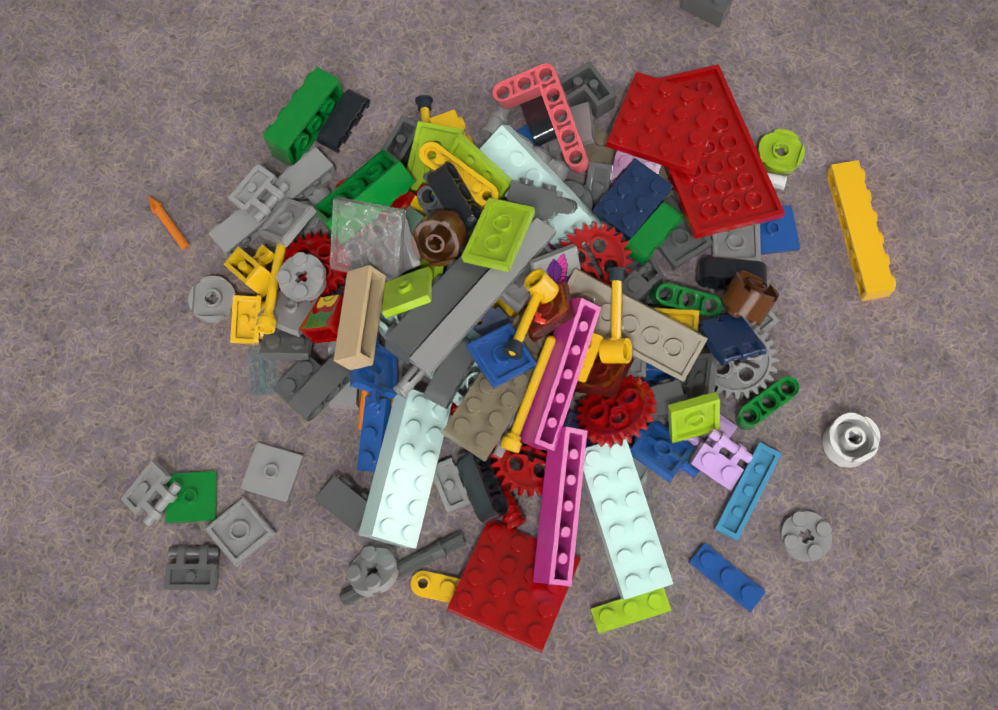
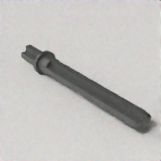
[339,532,466,606]

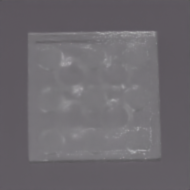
[330,197,406,281]

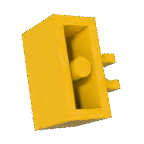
[223,244,275,298]

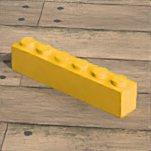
[826,160,896,301]

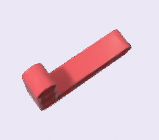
[492,63,589,173]

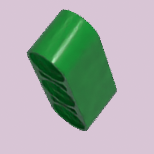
[624,201,684,266]
[650,283,722,316]
[735,376,800,431]

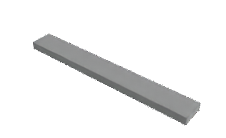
[409,218,556,377]

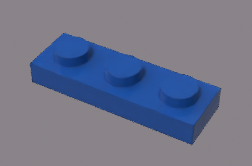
[357,397,391,472]
[689,543,766,612]

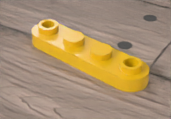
[419,142,499,208]
[411,571,460,603]

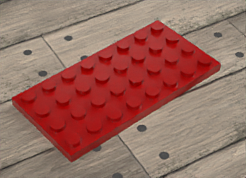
[659,64,785,239]

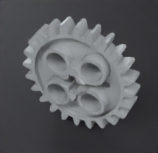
[700,323,779,401]

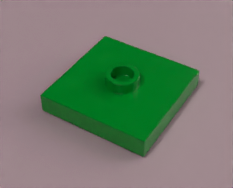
[165,471,218,524]

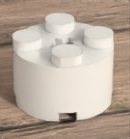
[822,413,880,468]

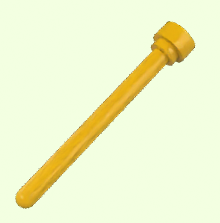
[255,244,286,334]
[499,336,556,453]

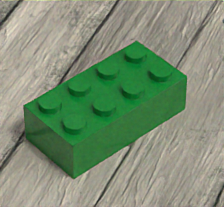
[263,66,343,166]
[313,149,416,244]

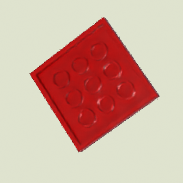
[606,71,723,176]
[447,521,581,653]

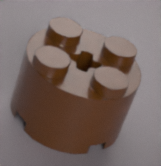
[411,210,467,267]
[721,271,780,326]

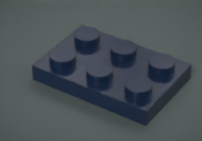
[592,158,673,240]

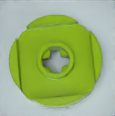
[757,129,805,175]

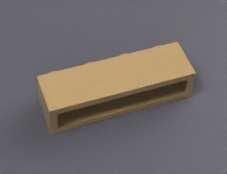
[333,265,386,370]

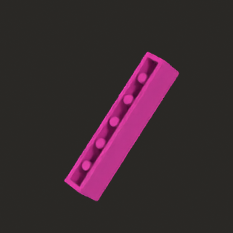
[519,298,601,451]
[533,427,587,586]

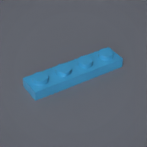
[714,442,782,542]

